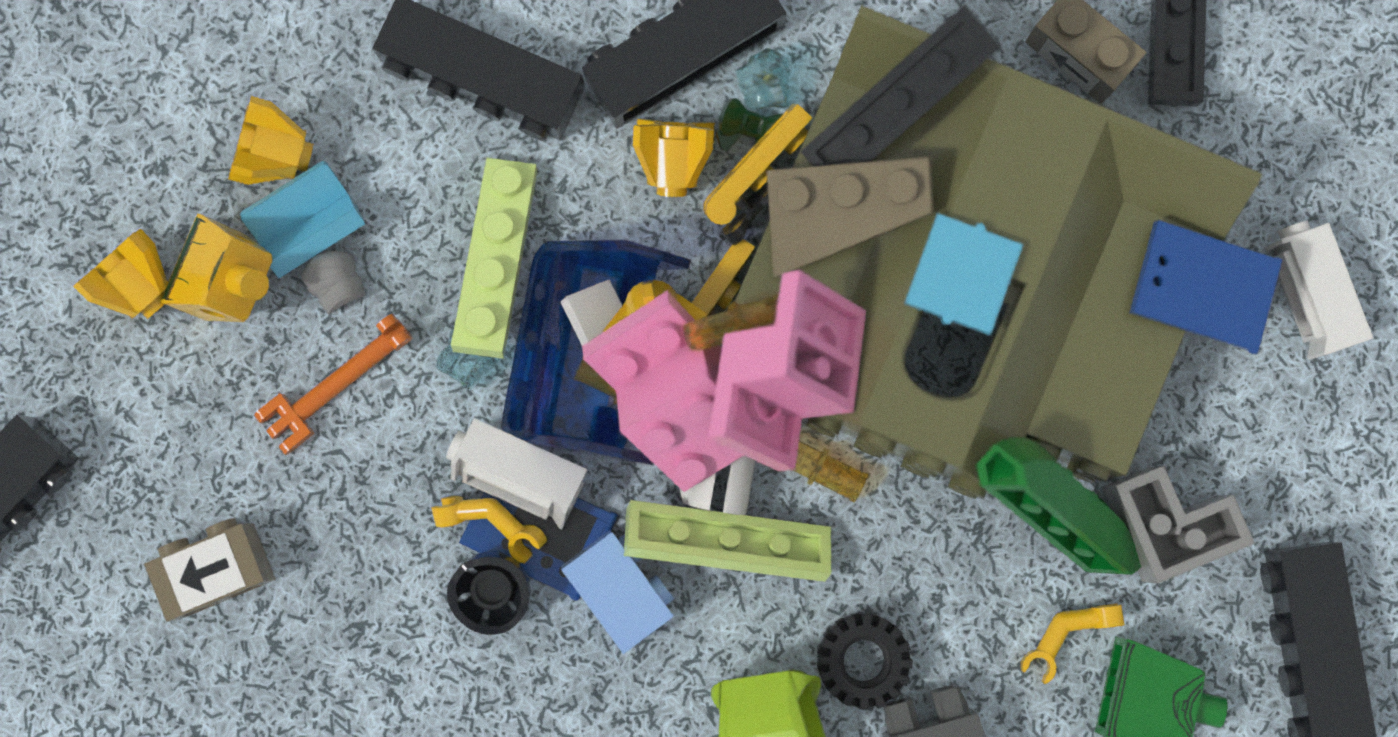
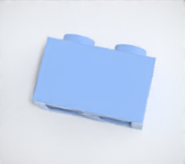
[561,530,674,654]

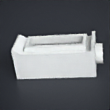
[1265,220,1373,360]
[446,418,587,529]

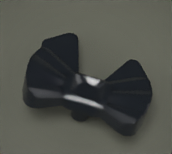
[719,187,769,246]

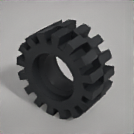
[816,613,913,710]

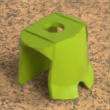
[711,669,826,737]

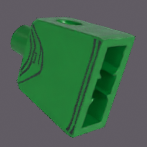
[1095,636,1228,737]

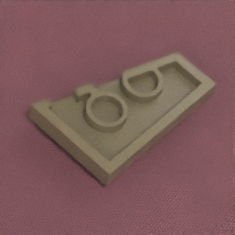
[767,157,934,278]

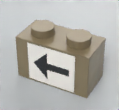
[1025,0,1147,105]
[144,518,276,622]

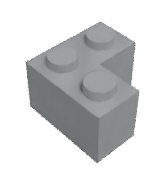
[1102,466,1255,584]

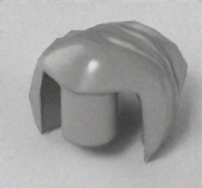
[301,250,366,314]

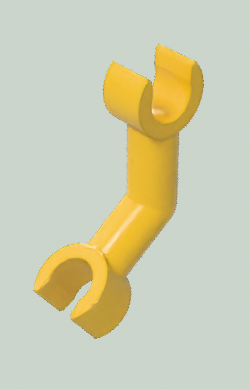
[431,496,547,564]
[1021,603,1124,684]

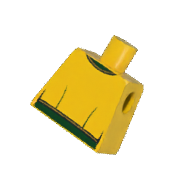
[160,213,273,322]

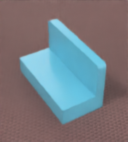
[240,161,365,279]

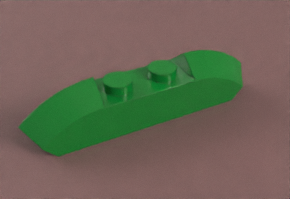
[976,437,1142,575]

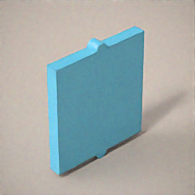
[904,213,1023,335]

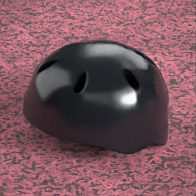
[447,552,531,635]

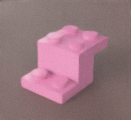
[708,270,866,471]
[582,291,744,492]

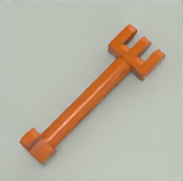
[254,314,413,455]

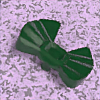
[716,98,782,162]

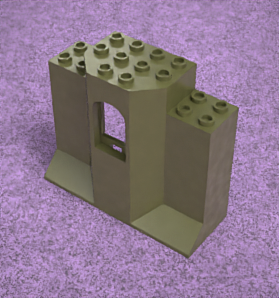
[731,5,1262,499]

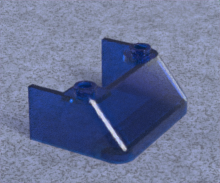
[502,239,691,465]

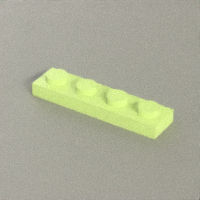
[451,158,537,359]
[624,500,831,582]

